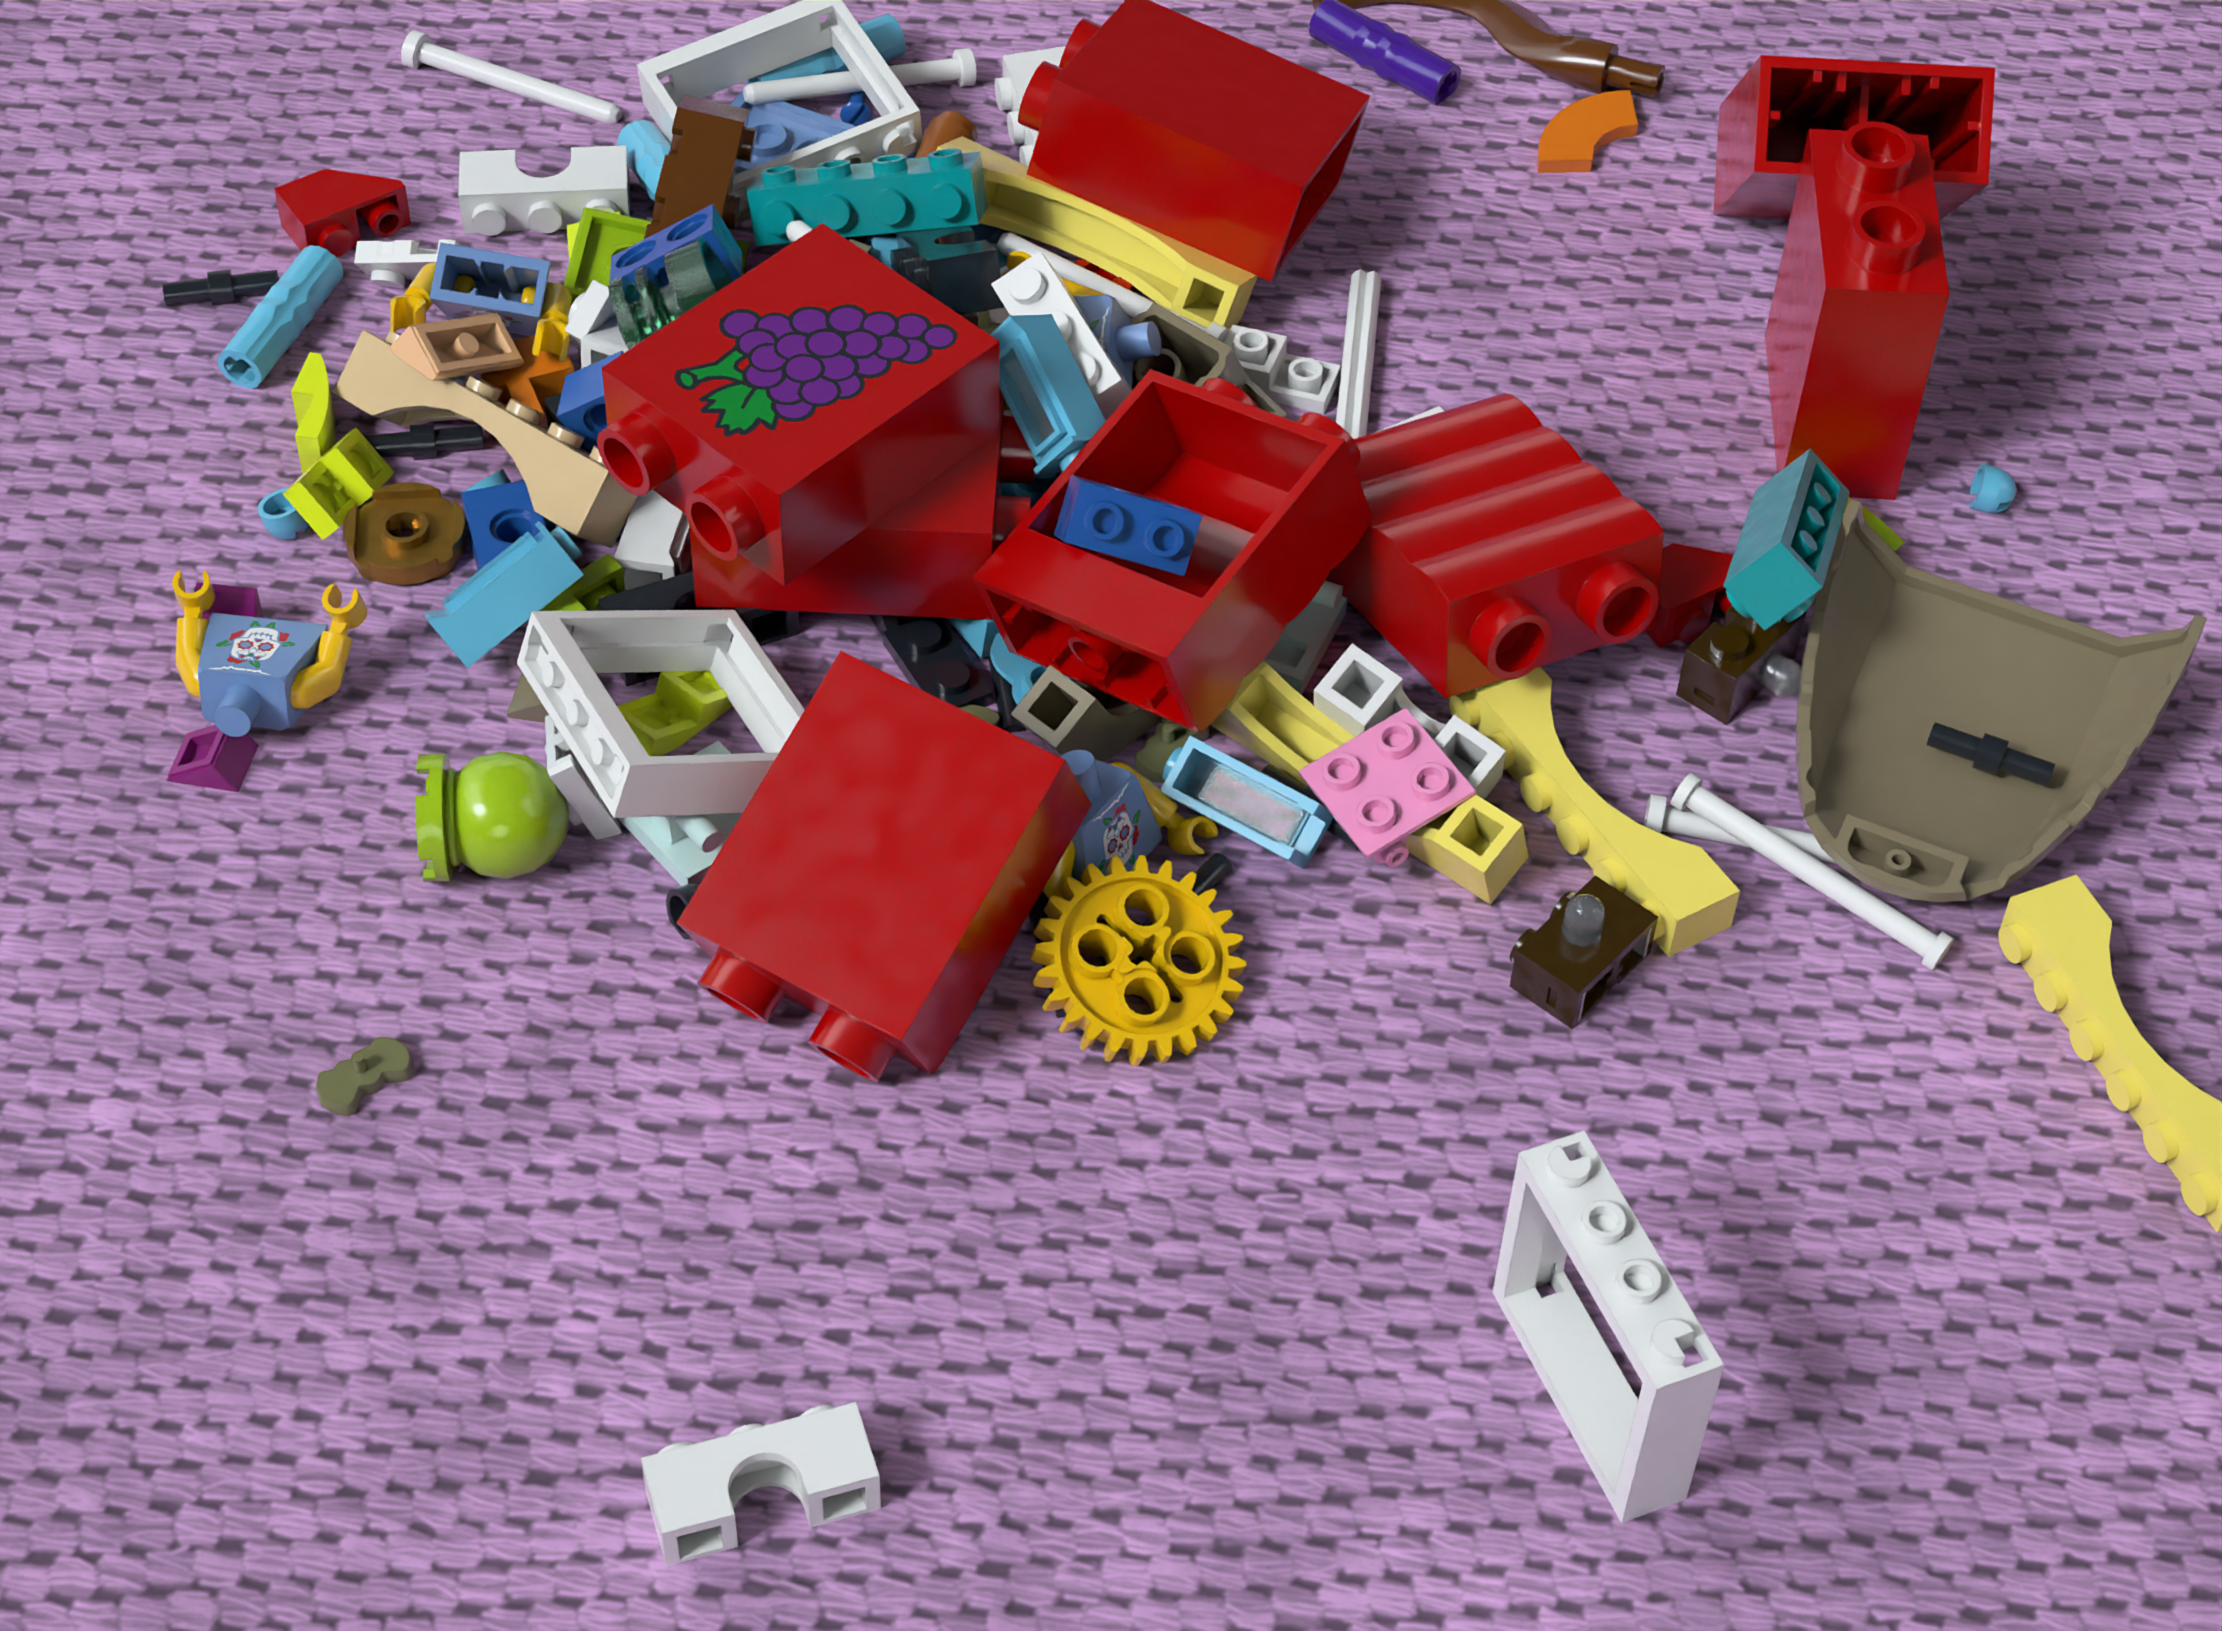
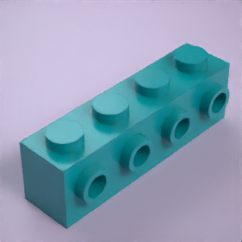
[747,148,988,246]
[1723,448,1850,631]

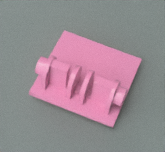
[1298,707,1476,867]

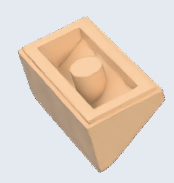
[390,313,524,381]

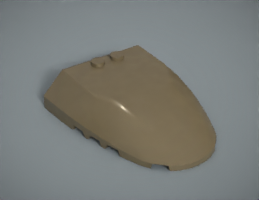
[1796,498,2207,902]

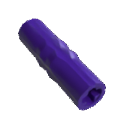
[1309,0,1461,106]

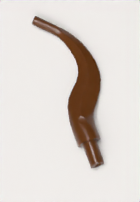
[1312,0,1665,99]

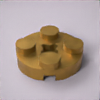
[343,482,467,585]

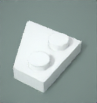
[354,240,460,288]
[545,715,622,840]

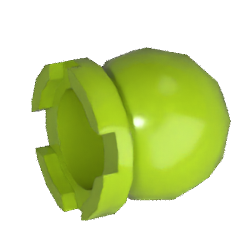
[415,751,570,882]

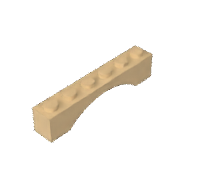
[333,330,638,548]

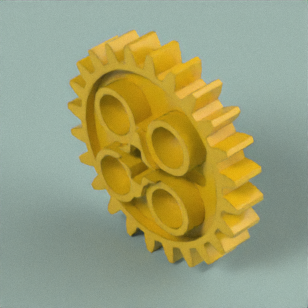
[1030,855,1247,1066]

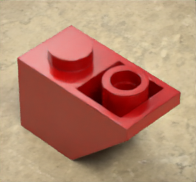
[274,169,411,257]
[1645,543,1733,648]

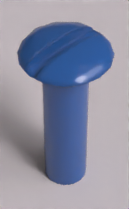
[840,91,872,126]

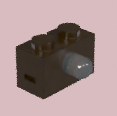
[1676,605,1806,725]
[1509,875,1658,1029]

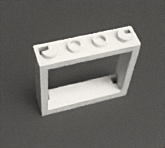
[637,0,922,225]
[517,610,805,818]
[1492,1131,1724,1523]

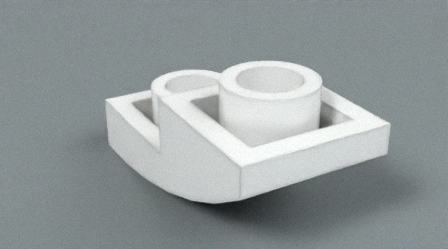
[564,280,625,351]
[1224,324,1341,415]

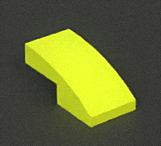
[291,352,336,473]
[283,427,395,540]
[617,670,733,756]

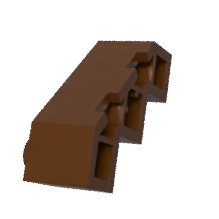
[644,95,757,311]

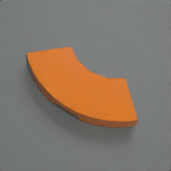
[1537,90,1638,173]

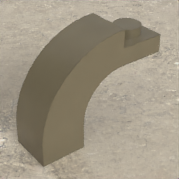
[1011,665,1161,762]

